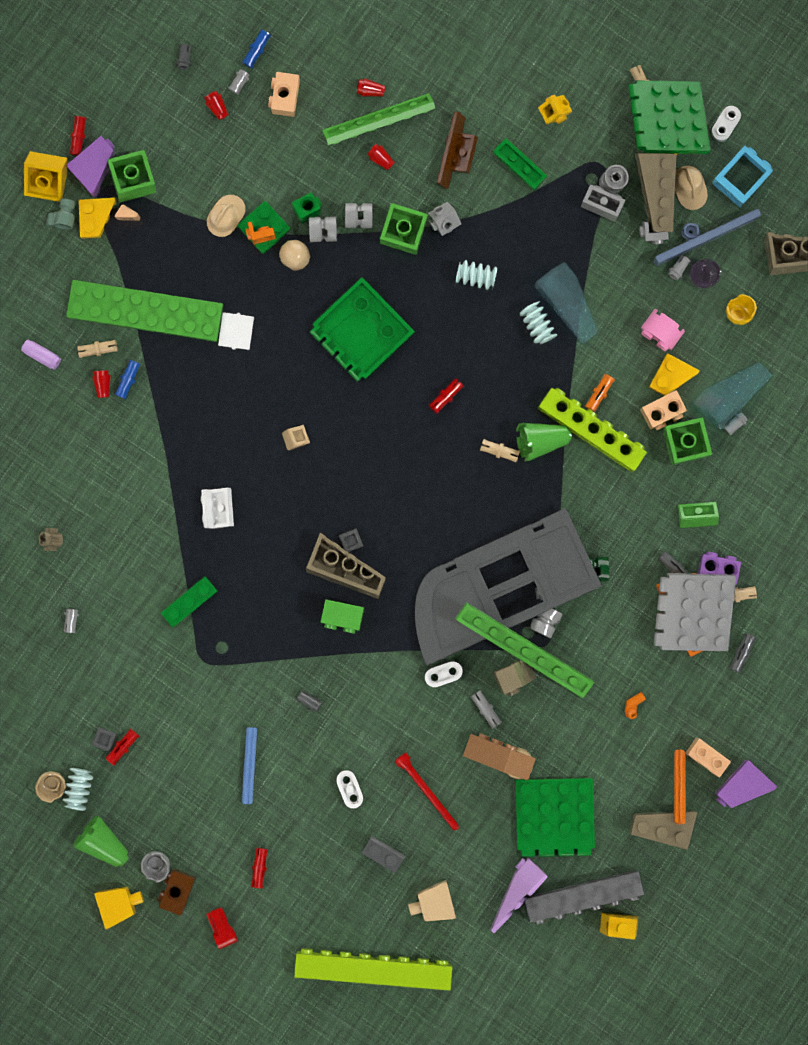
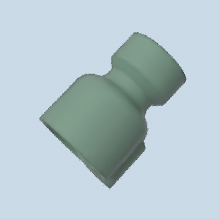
[46,199,75,230]

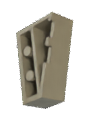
[492,660,536,696]
[628,810,697,850]

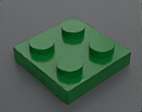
[237,201,291,254]

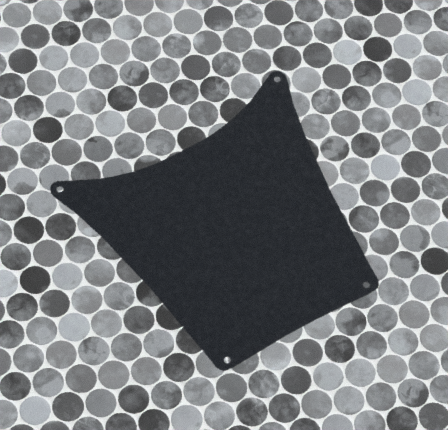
[97,162,607,665]

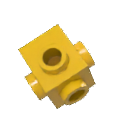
[538,95,572,124]

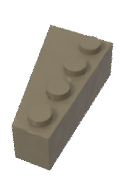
[634,153,676,232]
[764,232,808,275]
[306,533,386,599]

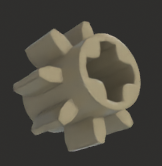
[39,528,63,551]

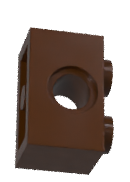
[158,869,196,916]

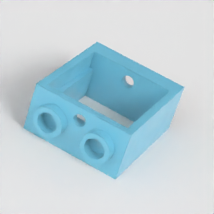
[712,146,773,208]

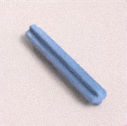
[242,727,257,804]

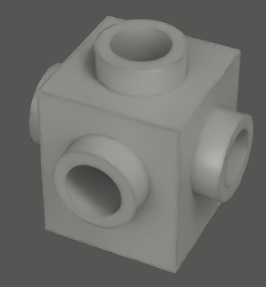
[428,201,461,236]

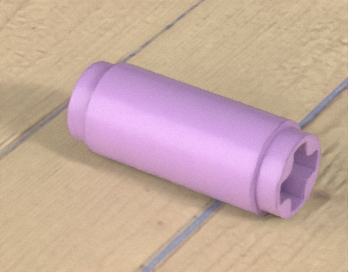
[21,340,61,370]

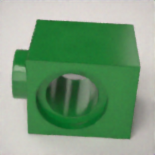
[292,192,322,224]

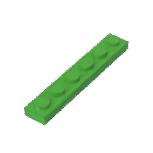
[322,93,435,145]

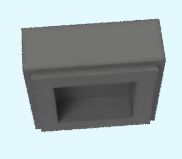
[339,528,364,552]
[92,727,117,752]

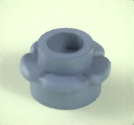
[681,223,700,241]

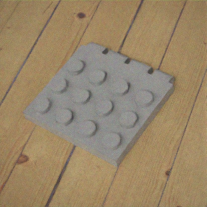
[653,573,736,651]

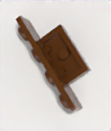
[437,111,478,189]

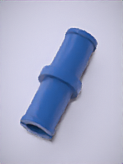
[242,29,271,69]
[115,360,141,399]

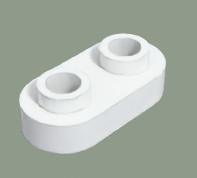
[711,106,741,142]
[425,662,462,687]
[337,770,363,808]

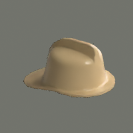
[675,166,708,210]
[207,195,245,237]

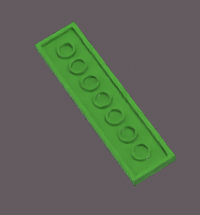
[66,280,223,342]

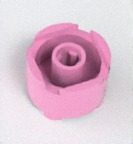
[641,309,685,352]

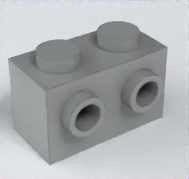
[581,184,625,222]

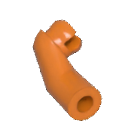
[624,692,646,719]

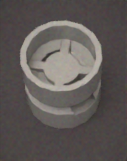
[599,165,629,194]
[345,203,373,228]
[309,217,337,242]
[529,609,563,639]

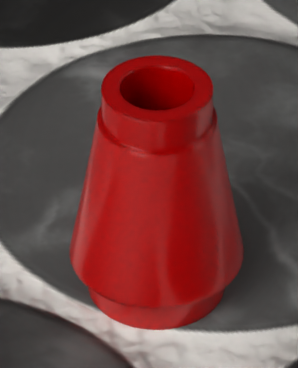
[356,78,385,97]
[204,91,229,121]
[367,143,395,171]
[92,370,111,398]

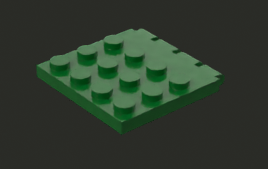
[628,80,711,154]
[310,277,415,382]
[515,778,595,858]

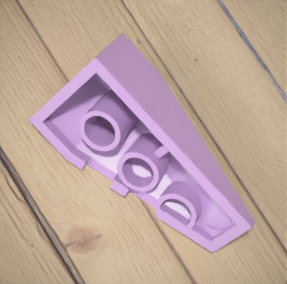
[490,857,548,933]

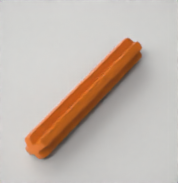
[674,749,686,825]

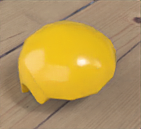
[726,294,757,325]

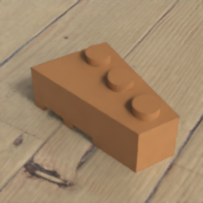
[463,733,536,780]

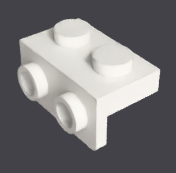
[201,488,234,529]

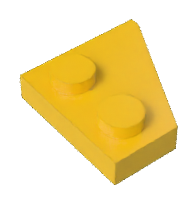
[79,198,117,239]
[649,353,700,396]

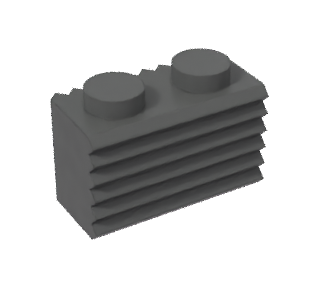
[362,836,405,873]

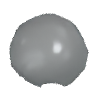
[141,851,170,883]

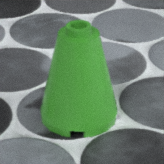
[516,423,572,461]
[73,816,129,867]

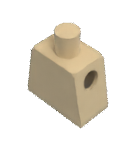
[408,880,456,921]

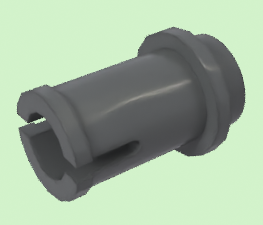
[176,44,192,70]
[297,690,323,712]

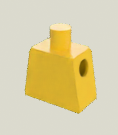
[94,887,144,929]
[600,912,639,939]

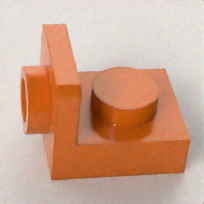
[246,222,276,245]

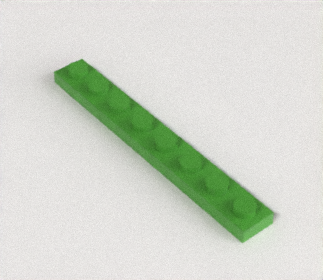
[455,602,594,698]

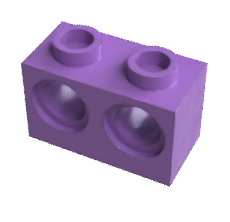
[697,552,741,585]

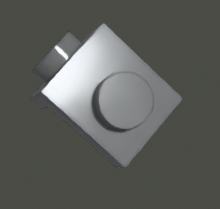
[639,221,668,244]

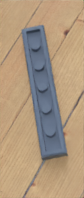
[654,209,761,267]

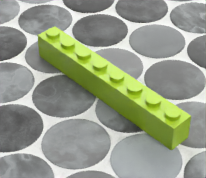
[294,948,452,990]

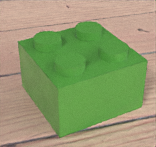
[108,150,156,203]
[380,203,428,255]
[663,417,712,466]
[321,600,364,634]

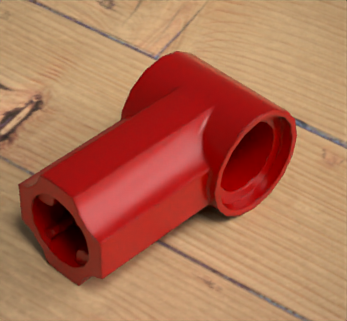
[206,907,238,949]

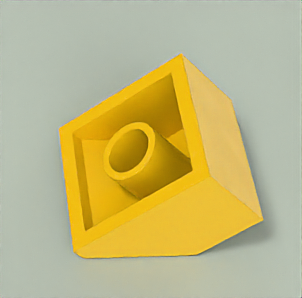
[24,151,67,202]

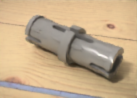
[471,690,502,729]

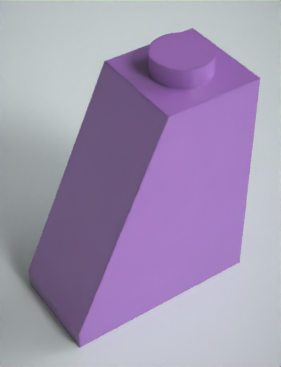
[66,136,116,197]
[715,759,777,808]

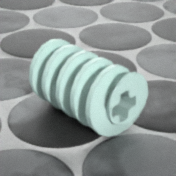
[456,260,497,290]
[520,301,557,344]
[62,768,93,811]

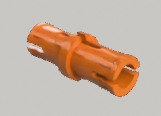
[585,374,615,413]

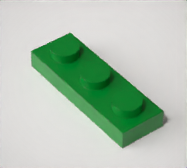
[493,138,547,191]
[161,576,218,628]

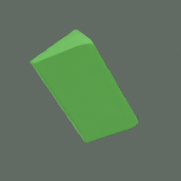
[678,502,719,528]

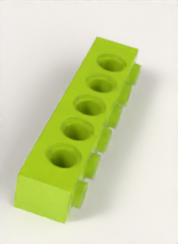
[537,388,647,473]

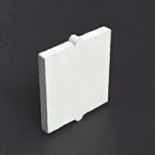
[218,313,254,350]

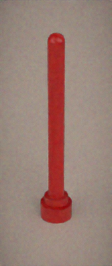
[394,752,459,831]

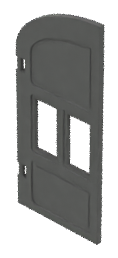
[415,508,602,666]

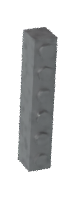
[525,870,644,924]

